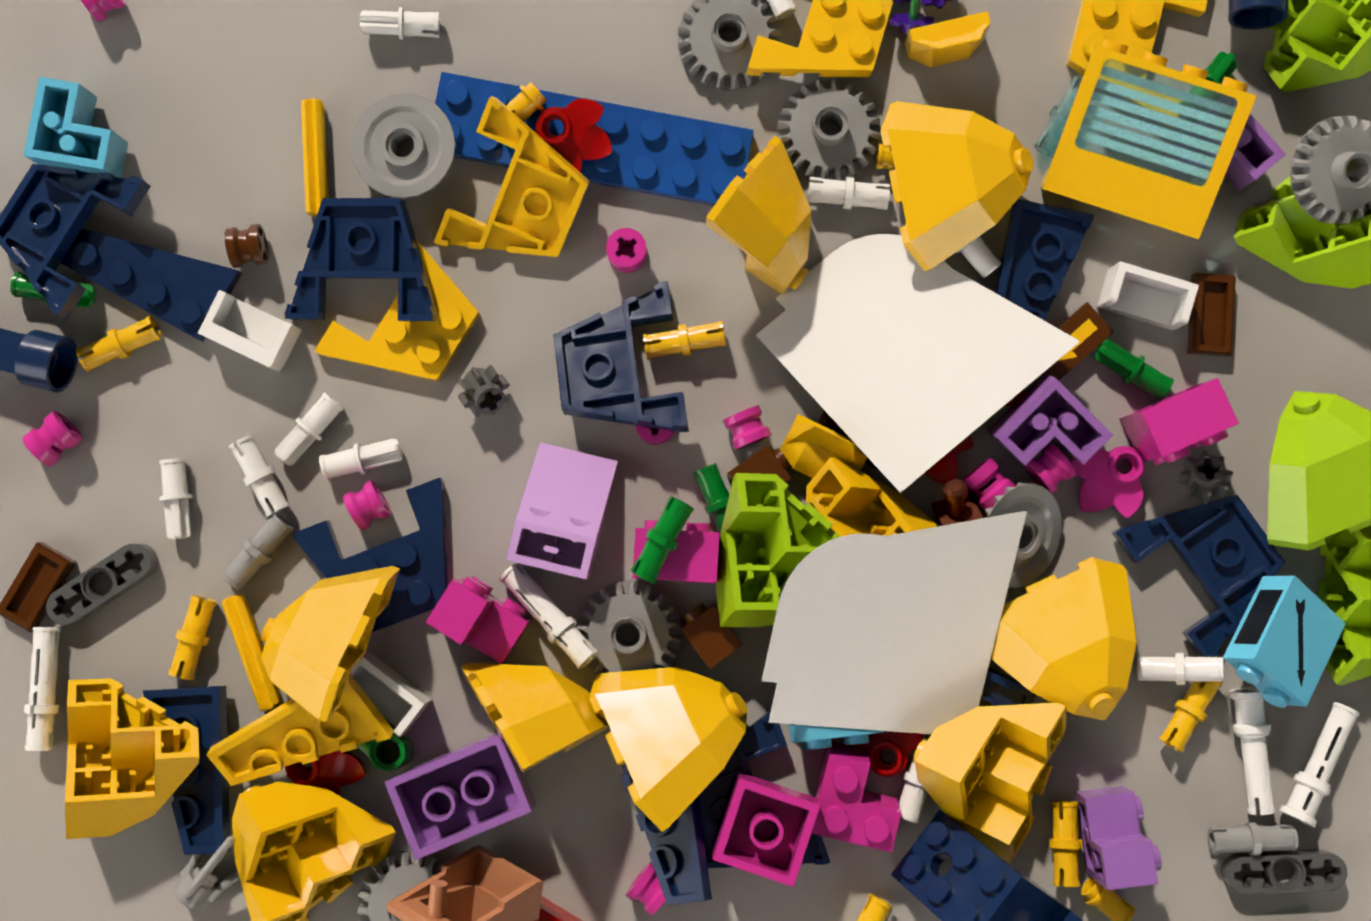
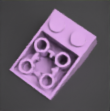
[506,442,618,580]

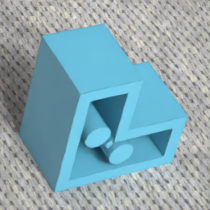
[23,77,128,178]

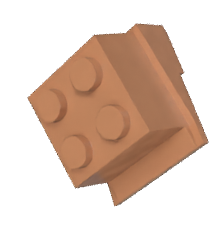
[386,845,543,921]

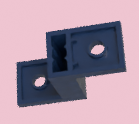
[891,809,1083,921]

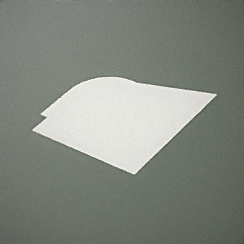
[756,234,1079,493]
[761,511,1027,734]

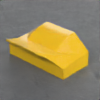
[904,11,991,68]
[780,414,868,478]

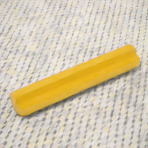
[301,98,329,217]
[222,594,282,711]

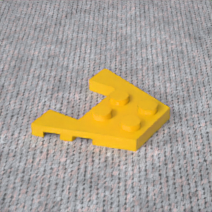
[746,0,893,78]
[1066,0,1208,130]
[434,96,590,257]
[314,239,480,382]

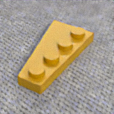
[206,674,394,786]

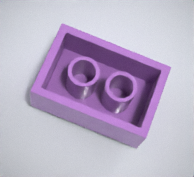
[384,732,537,860]

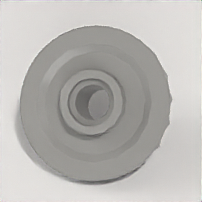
[678,0,780,91]
[777,79,881,181]
[352,93,457,200]
[1290,115,1371,224]
[985,482,1062,588]
[577,581,681,675]
[357,851,445,921]

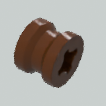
[225,224,269,268]

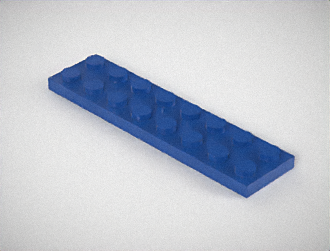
[435,72,754,206]

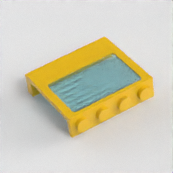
[1040,39,1257,239]

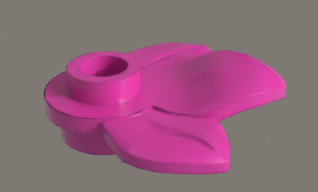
[1070,446,1145,518]

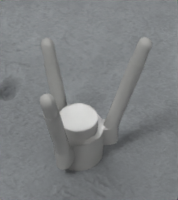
[173,836,240,910]

